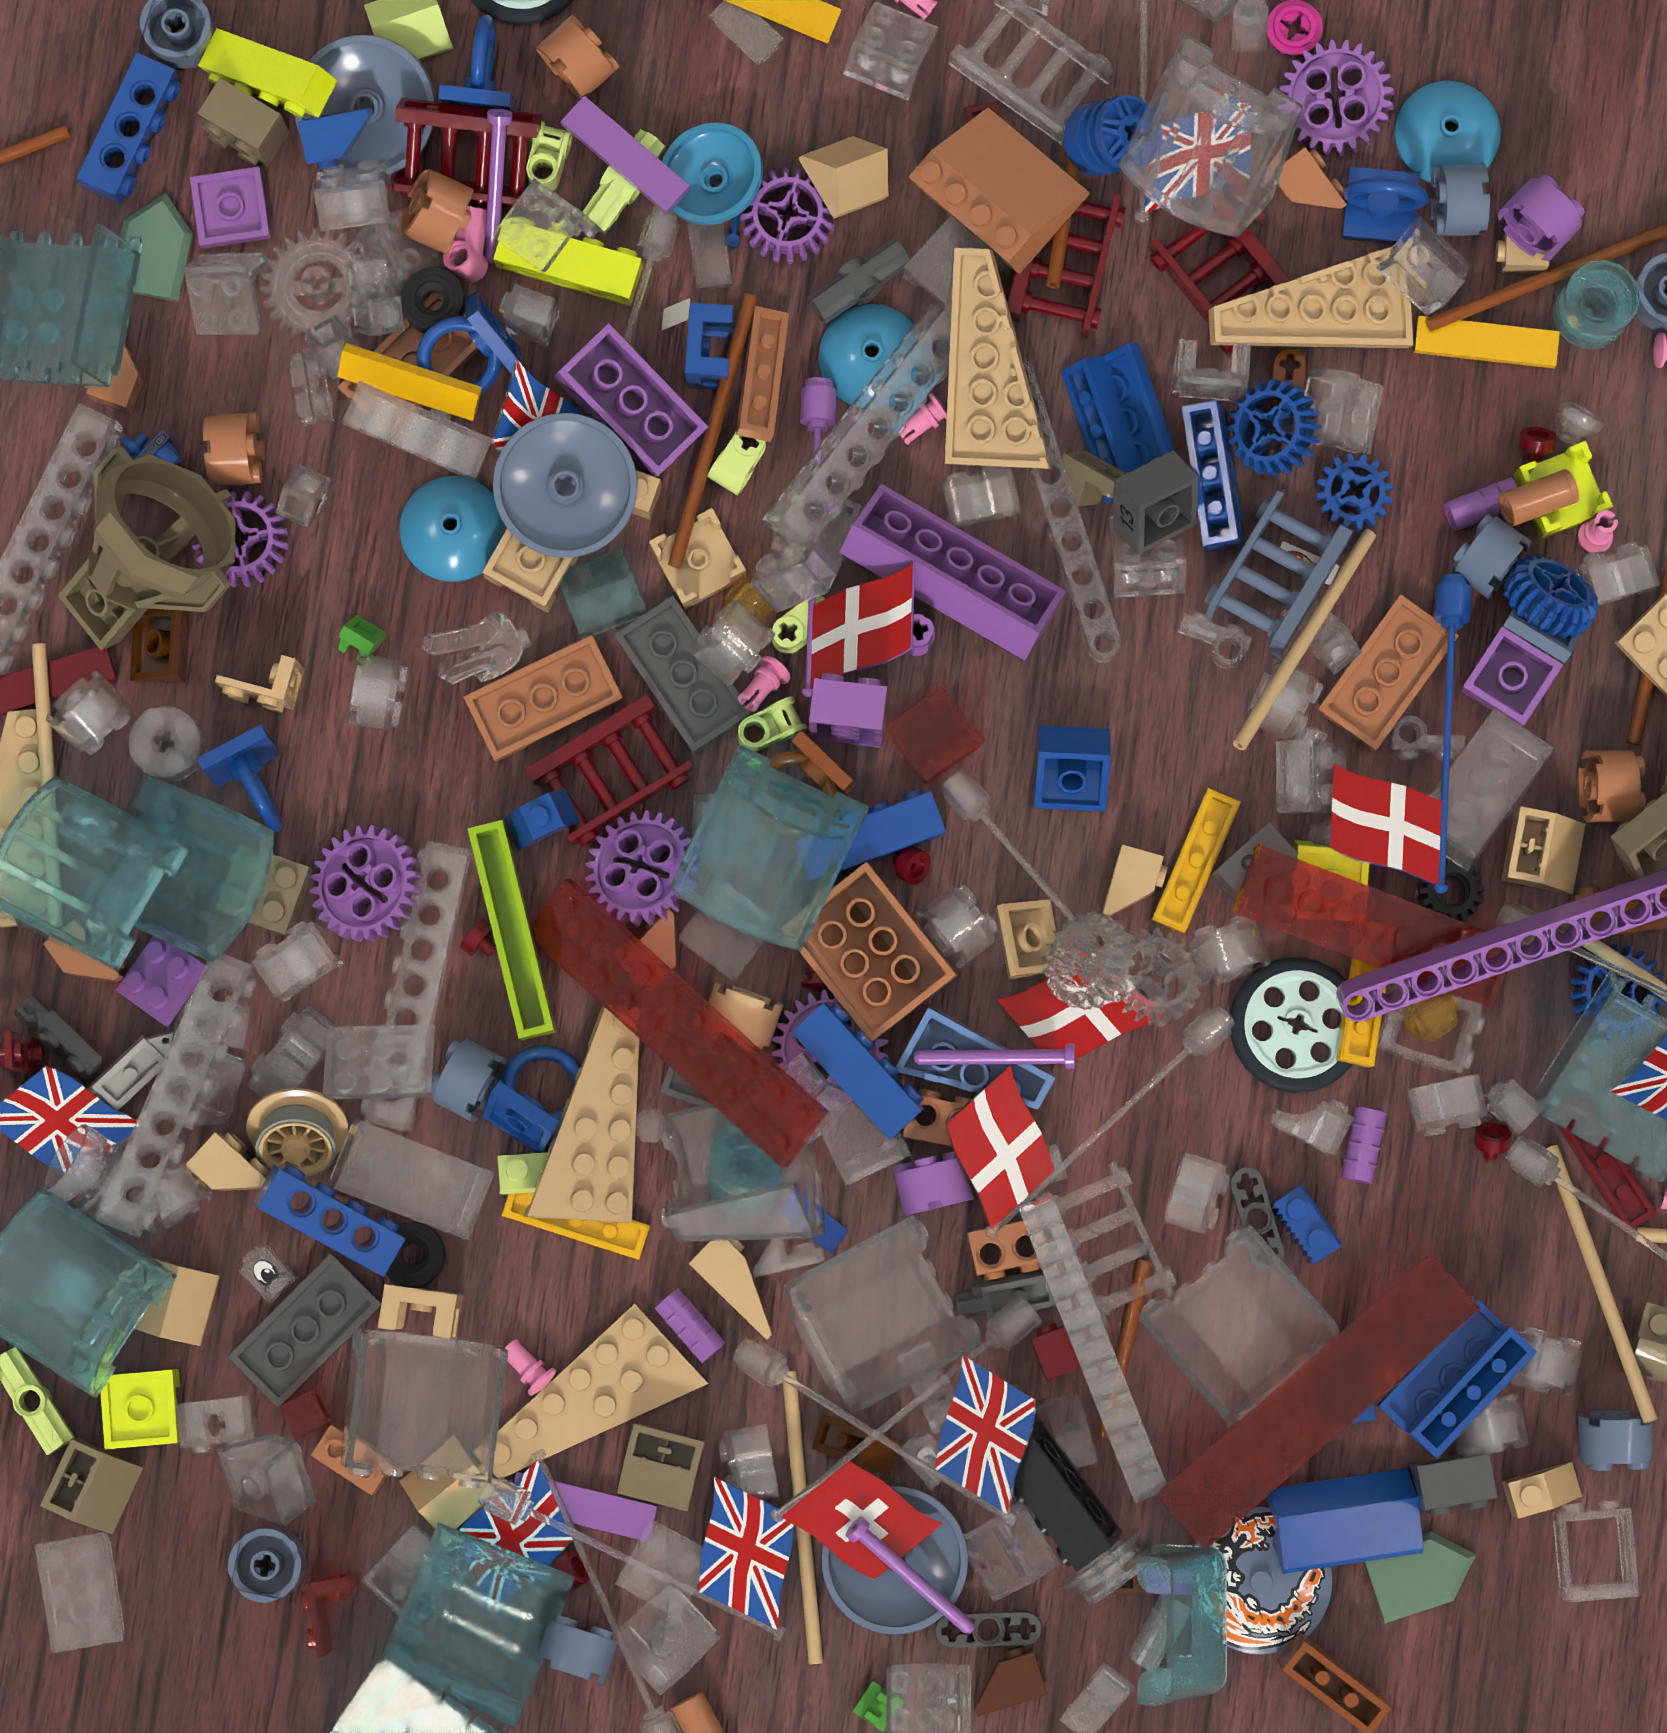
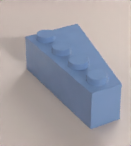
[896,1006,1057,1109]

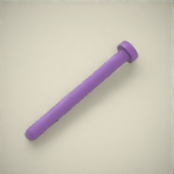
[484,109,512,264]
[914,1044,1075,1069]
[845,1517,975,1634]

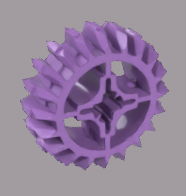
[740,167,834,264]
[192,491,289,587]

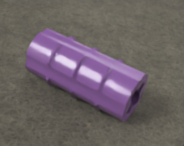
[1443,477,1517,532]
[908,614,935,656]
[1341,1107,1386,1184]
[655,1288,725,1363]

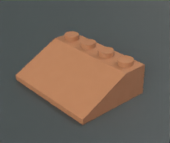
[909,107,1090,274]
[782,862,958,1042]

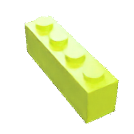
[198,28,338,118]
[493,217,643,306]

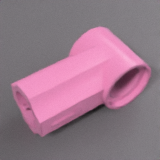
[443,206,488,283]

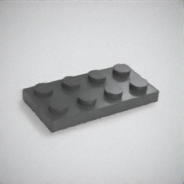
[614,595,753,754]
[228,1253,382,1408]

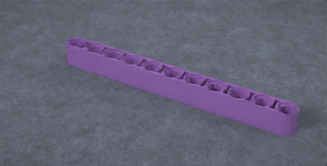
[1336,869,1667,1022]

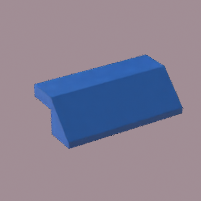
[1061,342,1175,504]
[1377,1299,1537,1459]
[1266,1468,1424,1574]

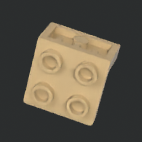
[215,655,305,713]

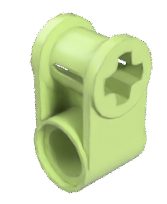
[526,121,573,194]
[707,432,766,496]
[772,590,825,655]
[737,696,808,752]

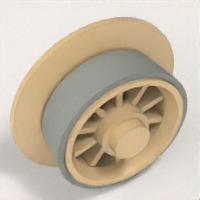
[246,1088,349,1179]

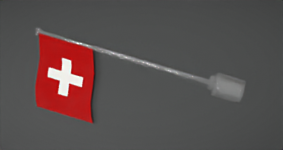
[771,1295,1042,1579]

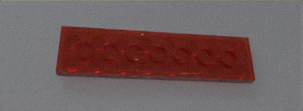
[1231,844,1507,1010]

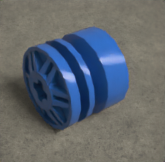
[1063,95,1159,177]

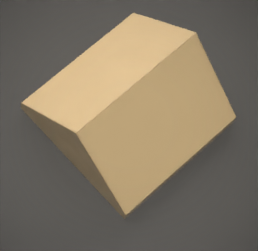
[799,136,889,219]
[995,899,1063,980]
[130,1258,220,1346]
[399,1435,502,1538]

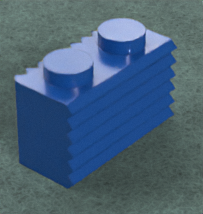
[1271,1185,1342,1264]

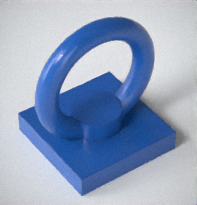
[438,15,517,111]
[1341,166,1429,246]
[416,291,522,394]
[197,724,283,832]
[482,1045,581,1153]

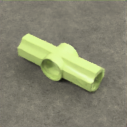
[580,129,666,234]
[0,1346,75,1455]

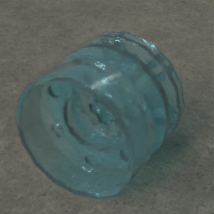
[1553,260,1640,350]
[707,1119,786,1215]

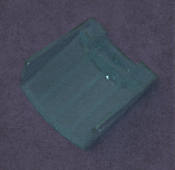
[670,744,869,951]
[83,774,274,963]
[0,775,191,972]
[0,1188,177,1398]
[382,1522,575,1730]

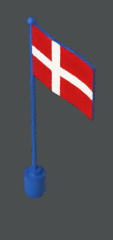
[1330,574,1472,894]

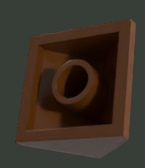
[130,609,190,684]

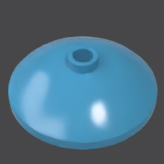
[1394,81,1501,183]
[662,123,763,225]
[819,304,925,410]
[399,476,506,582]

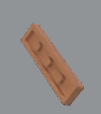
[736,306,789,442]

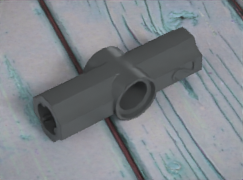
[807,238,911,324]

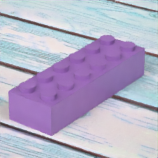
[839,484,1066,661]

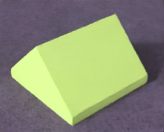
[364,0,453,61]

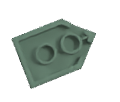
[109,193,194,302]
[1364,1531,1476,1624]

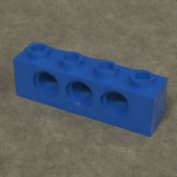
[76,52,181,205]
[1182,400,1246,552]
[252,1164,406,1277]

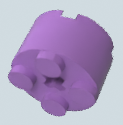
[1498,174,1585,261]
[892,1151,974,1216]

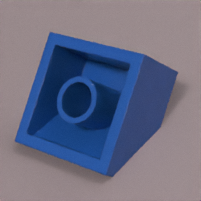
[1034,725,1111,812]

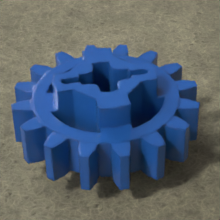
[1315,453,1394,532]

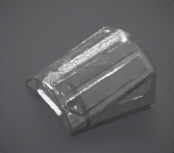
[1118,33,1304,237]

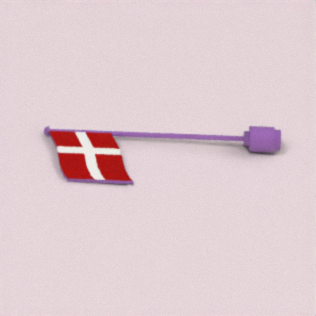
[800,377,915,697]

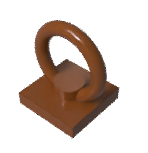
[751,731,857,837]

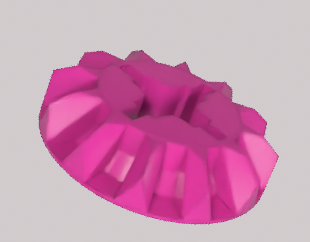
[1266,0,1323,57]

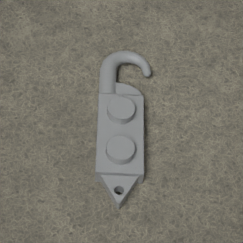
[88,1031,173,1111]

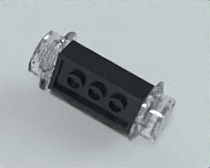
[1012,1383,1148,1606]

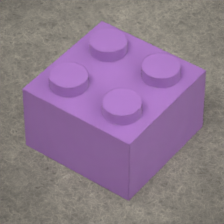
[1461,627,1563,730]

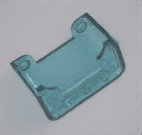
[1137,1544,1227,1706]

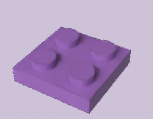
[190,166,271,249]
[116,931,209,1027]

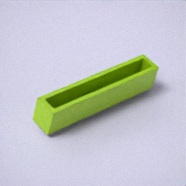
[467,820,557,1041]

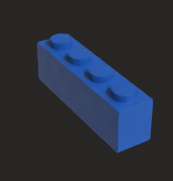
[796,789,946,885]
[791,1002,925,1140]

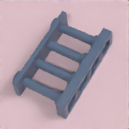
[1204,490,1353,658]

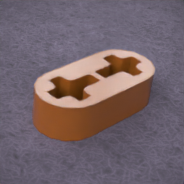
[1270,348,1306,409]

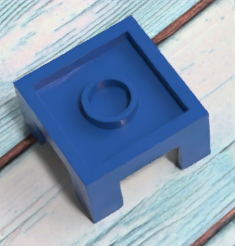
[685,303,735,390]

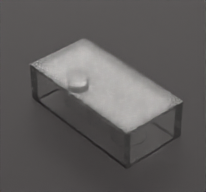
[339,381,492,480]
[1430,708,1554,872]
[327,1117,495,1240]

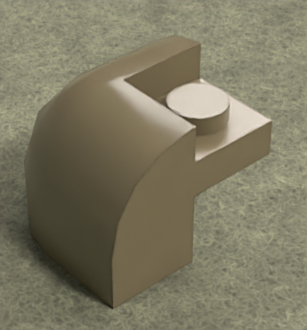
[1620,1302,1667,1383]

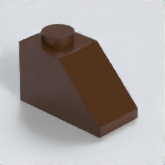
[812,1414,901,1475]
[974,1645,1047,1717]

